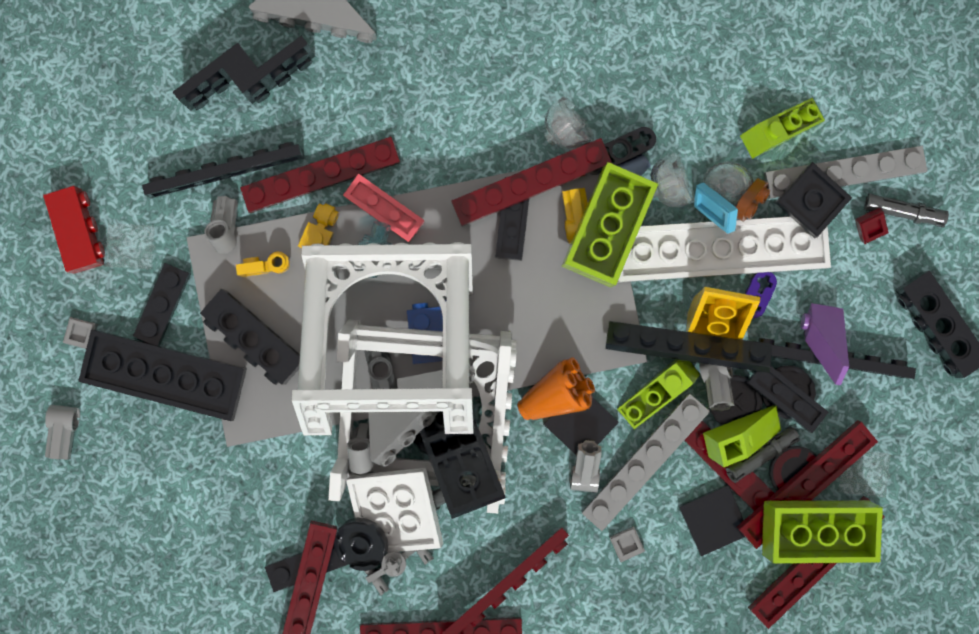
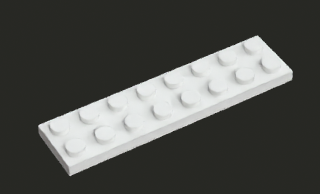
[617,217,831,283]

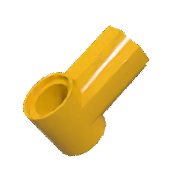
[562,188,588,244]

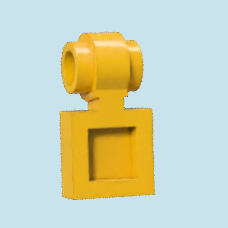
[298,203,339,248]
[236,251,290,277]

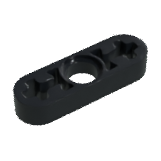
[589,127,656,175]

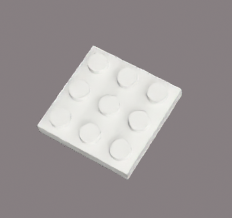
[346,468,443,553]

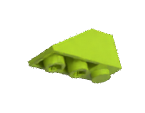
[740,97,825,159]
[617,359,700,429]
[703,405,781,467]

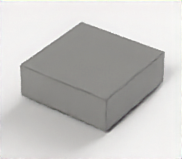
[63,317,98,349]
[609,526,645,562]

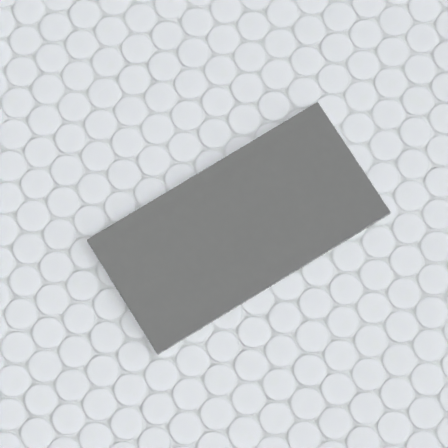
[186,169,647,447]

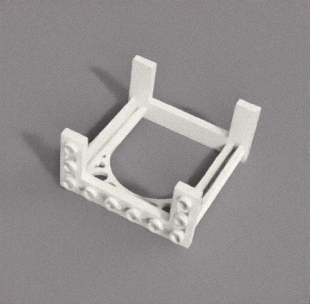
[292,242,473,435]
[329,319,517,513]

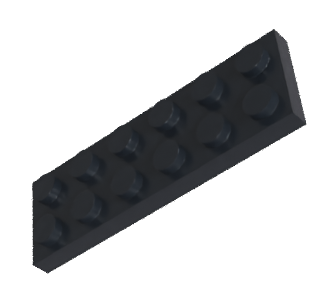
[78,330,247,421]

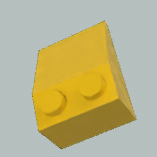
[686,287,760,340]

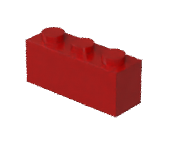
[43,186,105,274]

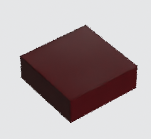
[855,208,889,244]

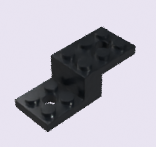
[173,35,315,111]
[420,411,506,519]

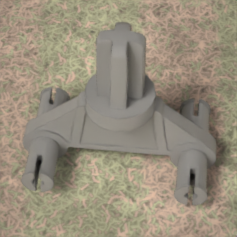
[364,549,434,596]

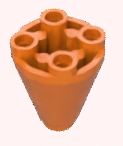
[517,357,595,420]

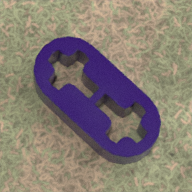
[744,272,777,319]

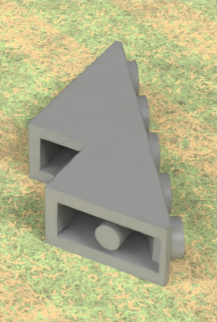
[248,0,377,43]
[368,369,475,467]

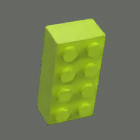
[561,162,658,288]
[762,500,883,563]

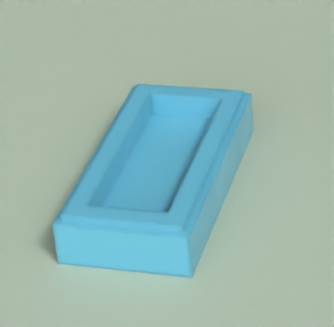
[694,182,738,234]

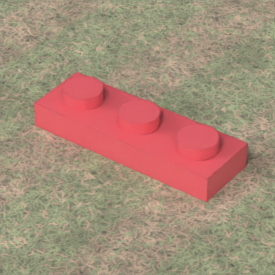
[343,174,425,243]

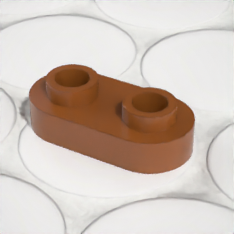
[736,178,771,222]

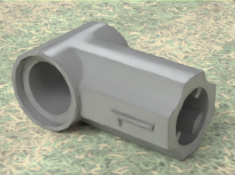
[204,196,238,254]
[699,363,734,411]
[45,404,80,460]
[347,423,374,474]
[570,440,602,493]

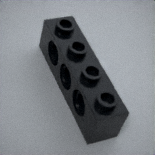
[895,270,979,378]
[200,289,300,385]

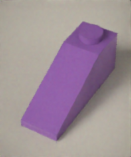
[801,303,849,385]

